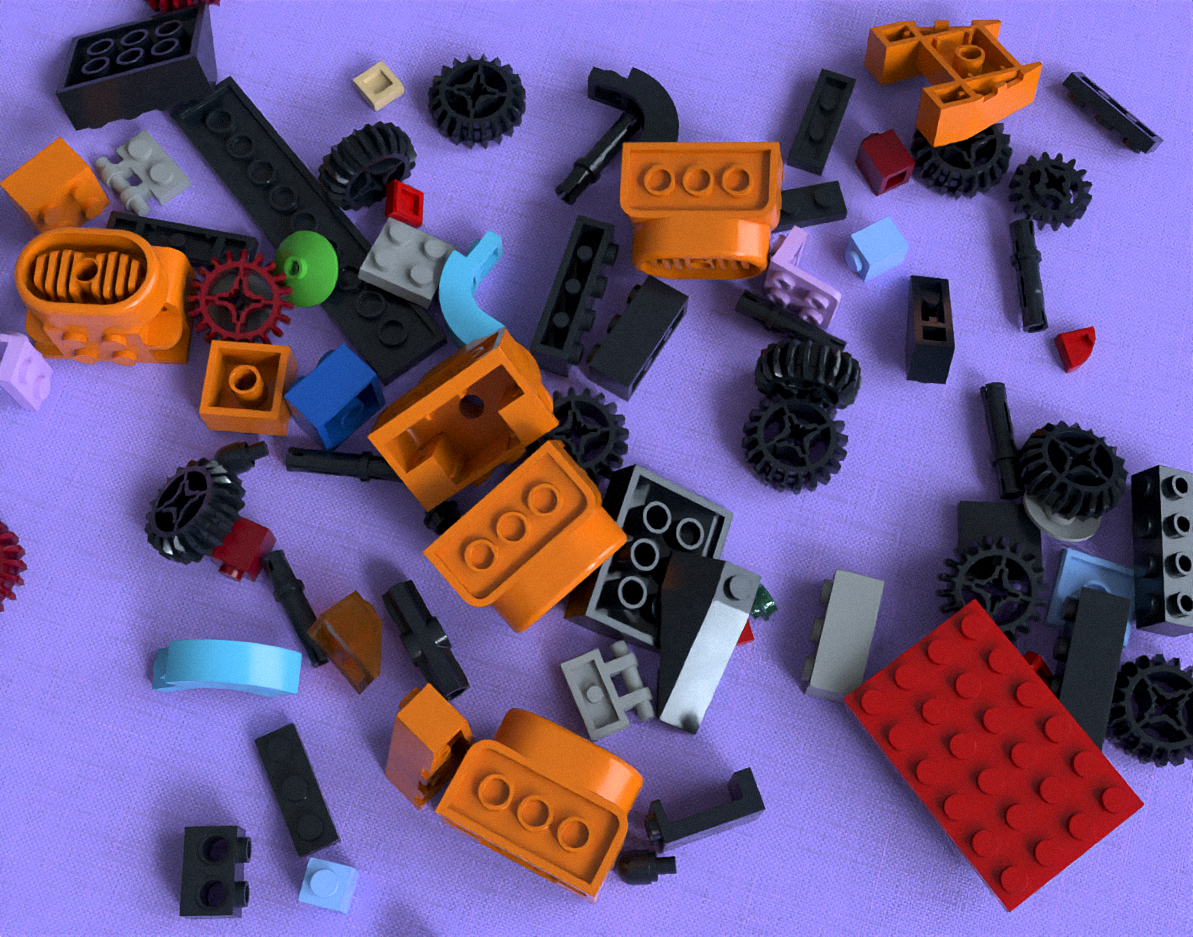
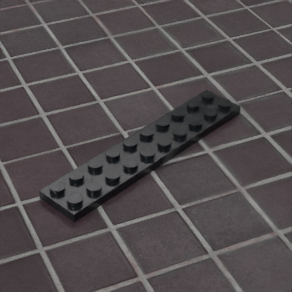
[169,76,448,386]

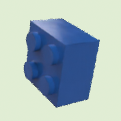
[284,343,386,451]

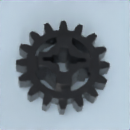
[1008,152,1092,231]

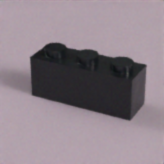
[586,275,689,402]

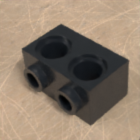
[180,826,252,919]

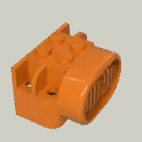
[620,142,784,280]
[14,227,199,366]
[367,327,559,512]
[422,440,627,634]
[435,708,644,905]

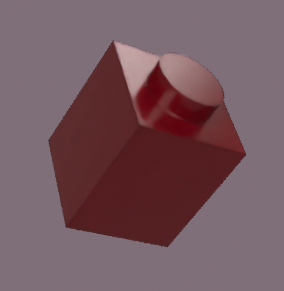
[855,128,915,196]
[211,516,277,582]

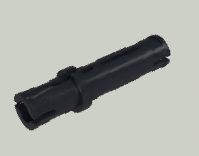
[555,112,640,205]
[1009,219,1048,333]
[734,289,847,352]
[980,382,1025,500]
[286,446,404,483]
[260,549,337,668]

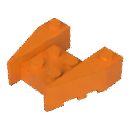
[864,19,1043,147]

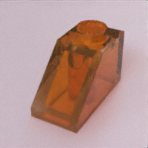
[307,590,382,695]

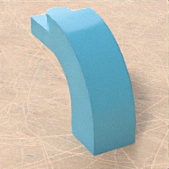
[439,230,506,350]
[152,639,302,697]

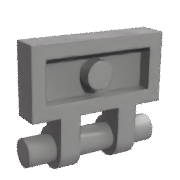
[95,129,192,217]
[560,640,656,743]

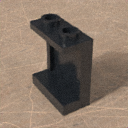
[643,767,766,853]

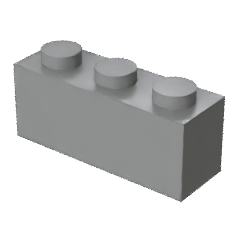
[800,569,885,704]

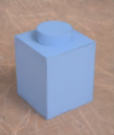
[845,216,909,282]
[298,857,359,915]

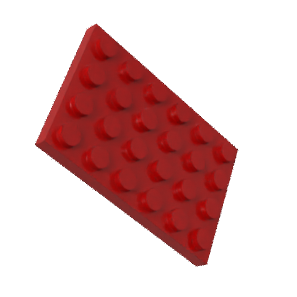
[842,599,1145,912]

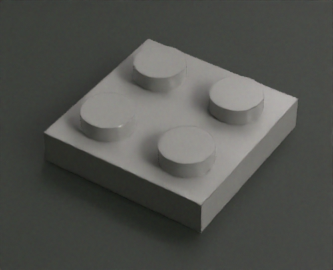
[358,217,458,309]

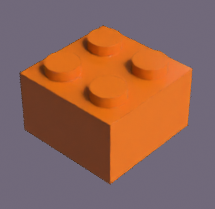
[0,137,110,235]
[199,340,298,436]

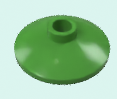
[273,231,338,307]

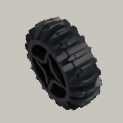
[428,53,526,150]
[318,121,417,211]
[910,123,1012,200]
[754,339,862,410]
[525,386,629,487]
[741,391,848,495]
[1016,420,1129,522]
[144,457,246,565]
[935,535,1049,643]
[1107,654,1193,768]

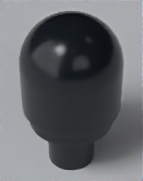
[213,441,269,475]
[616,849,677,886]

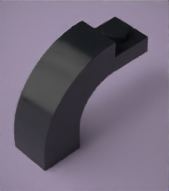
[588,66,679,142]

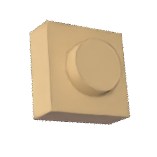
[353,60,405,112]

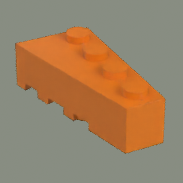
[385,683,476,811]

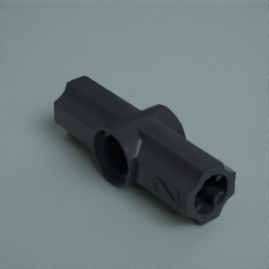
[381,580,470,701]

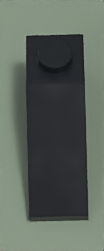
[905,275,955,384]

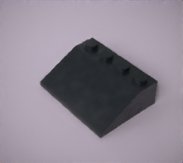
[56,1,217,131]
[563,464,734,654]

